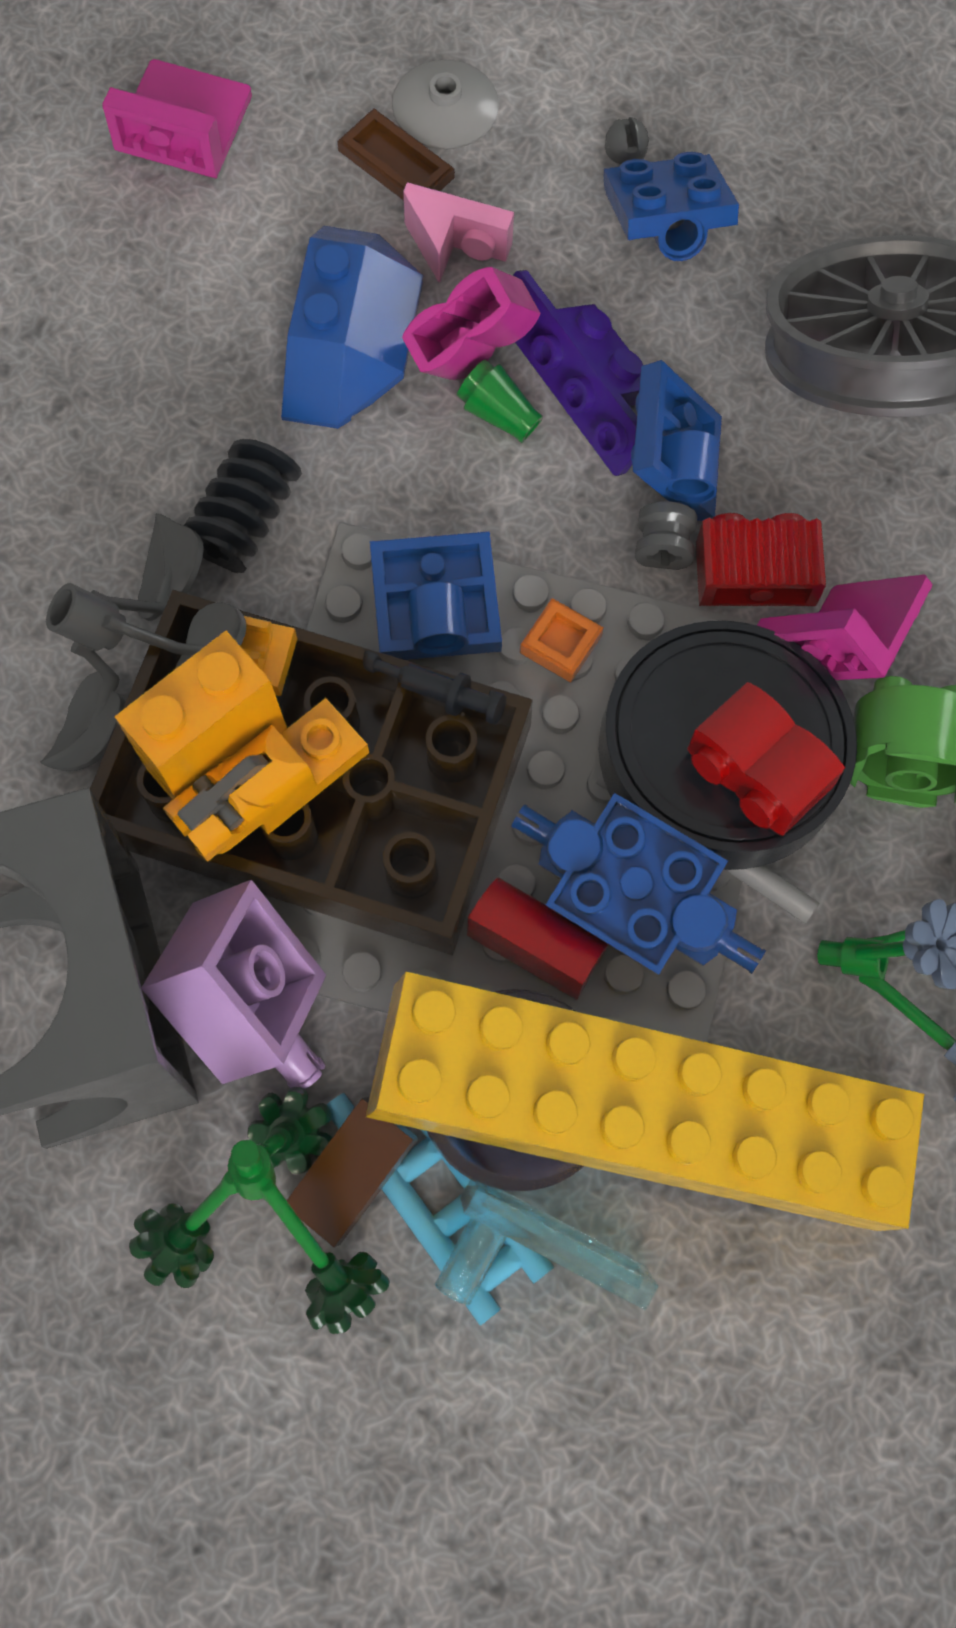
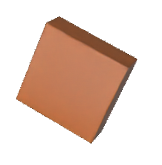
[520,598,604,683]

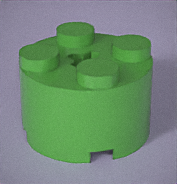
[850,676,956,808]

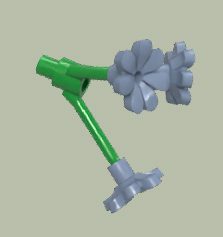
[817,899,956,1102]

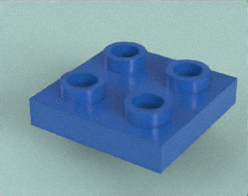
[604,152,739,261]
[631,360,722,521]
[370,531,502,660]

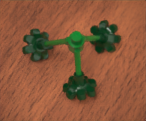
[129,1087,390,1334]

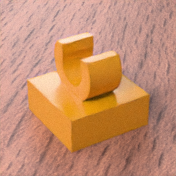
[241,616,297,696]

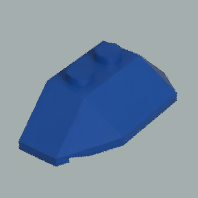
[281,226,423,429]

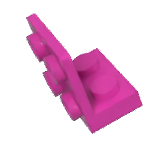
[102,59,252,179]
[757,574,933,680]

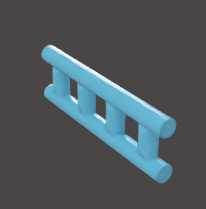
[327,1093,554,1326]

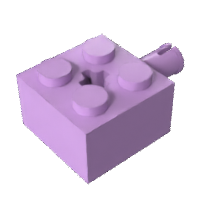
[141,879,326,1089]

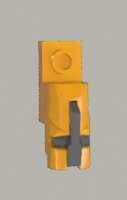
[163,698,369,862]

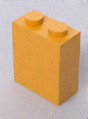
[114,630,287,799]

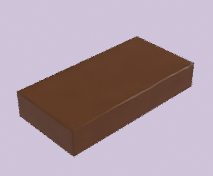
[337,108,455,201]
[286,1097,419,1247]

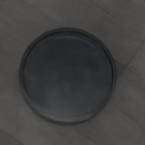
[598,620,857,870]

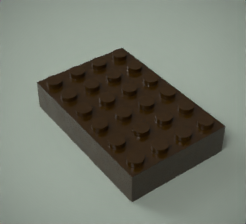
[90,590,533,956]

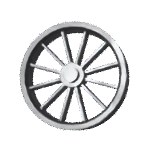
[765,235,956,417]

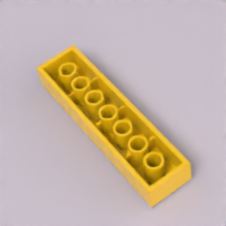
[365,971,924,1231]

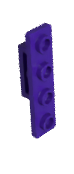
[513,270,643,476]

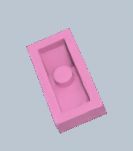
[404,182,514,283]

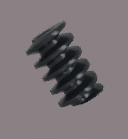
[184,439,302,573]

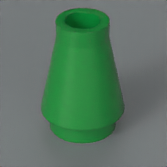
[457,359,544,443]

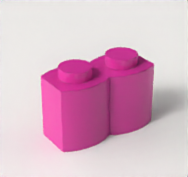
[402,267,541,380]

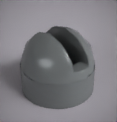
[605,117,649,164]

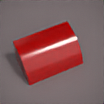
[467,877,609,1000]

